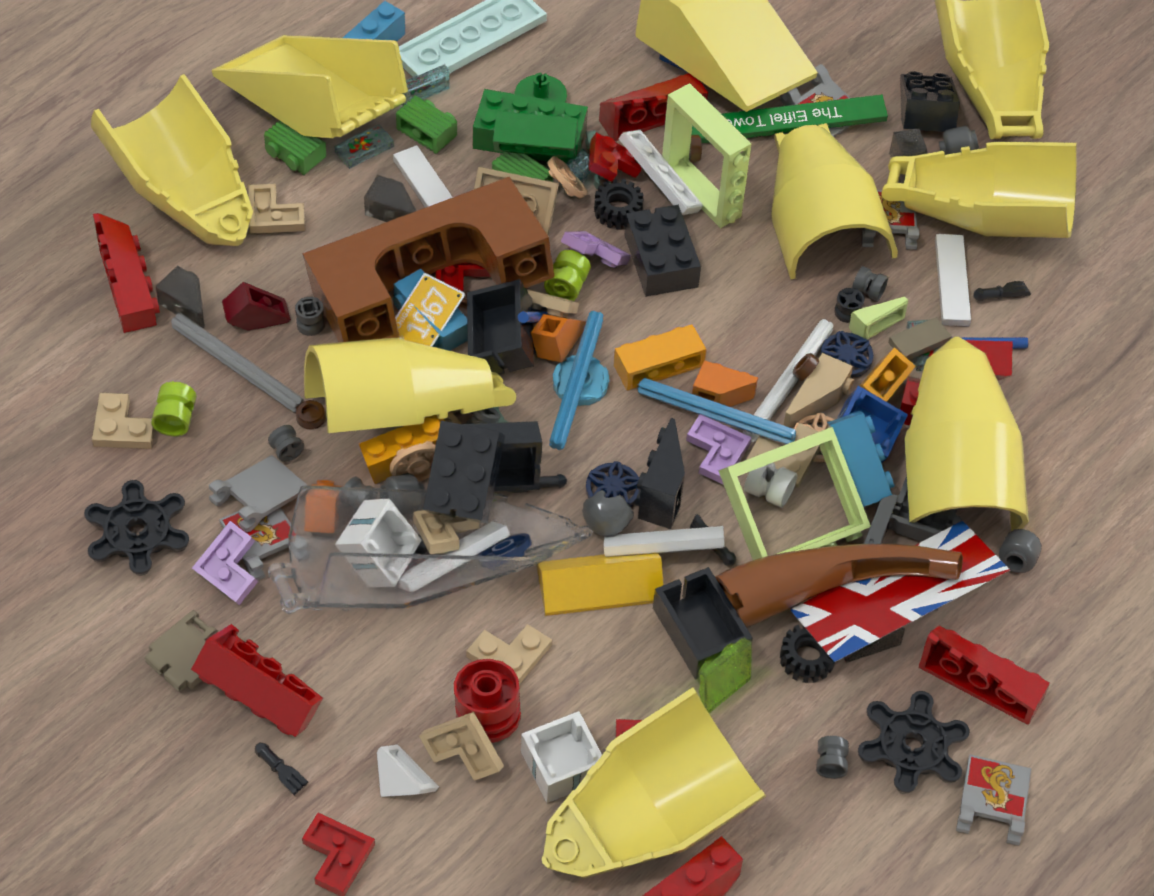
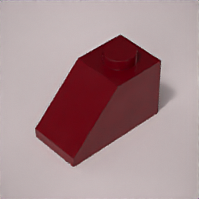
[222,282,291,331]

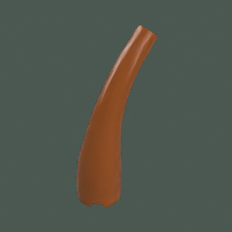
[715,544,963,628]

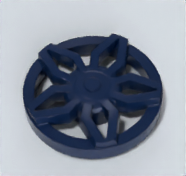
[820,331,874,378]
[586,461,639,507]
[477,533,532,569]

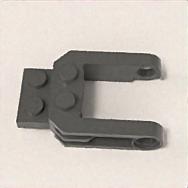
[864,475,962,611]

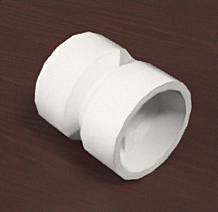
[744,463,798,508]

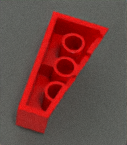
[599,73,708,141]
[93,213,160,333]
[191,624,323,737]
[918,625,1050,725]
[642,836,743,896]

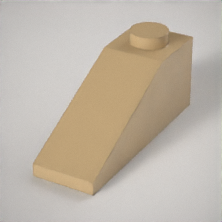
[783,353,854,428]

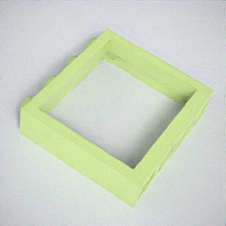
[662,83,751,228]
[719,427,871,560]

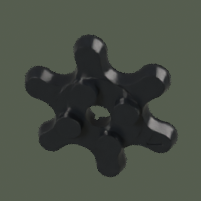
[84,480,189,576]
[858,691,970,794]

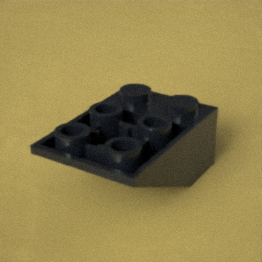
[900,71,960,132]
[635,418,685,529]

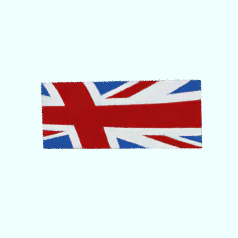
[791,521,1010,662]

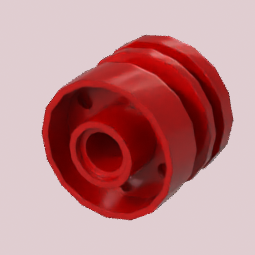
[453,659,521,743]

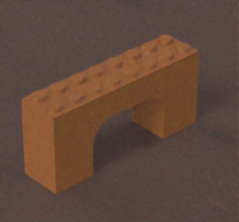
[302,177,555,342]

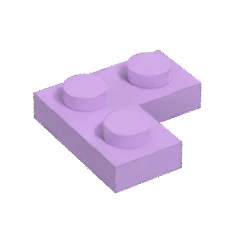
[561,231,631,268]
[686,414,752,485]
[192,521,259,605]

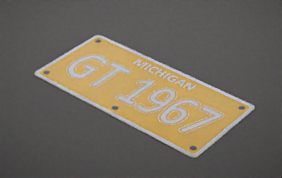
[395,273,465,346]

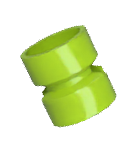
[544,250,591,301]
[151,381,197,437]

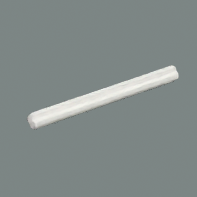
[743,319,834,442]

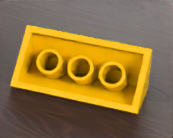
[536,553,664,616]

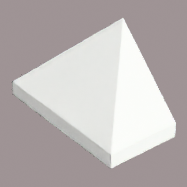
[377,745,439,797]

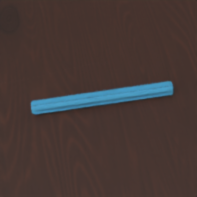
[549,311,604,450]
[638,378,796,444]

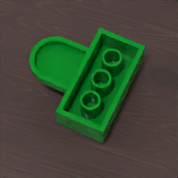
[473,73,588,167]

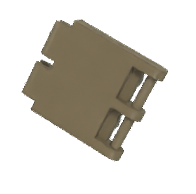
[145,610,218,692]

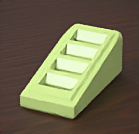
[849,297,908,340]

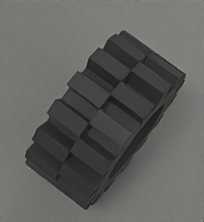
[594,179,644,230]
[780,624,835,683]

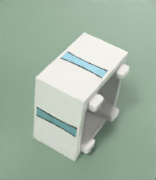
[335,499,422,586]
[521,711,602,803]

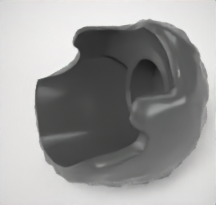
[582,490,634,536]

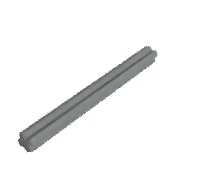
[171,313,304,412]

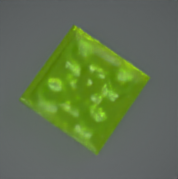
[699,637,752,713]

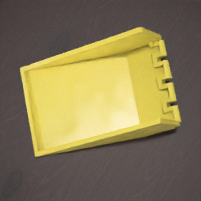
[635,0,818,112]
[212,35,408,138]

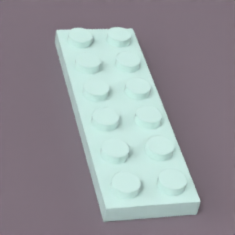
[399,0,547,84]

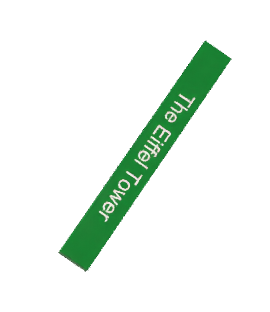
[691,94,888,144]

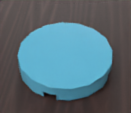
[553,355,609,406]

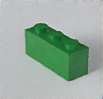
[493,109,578,158]

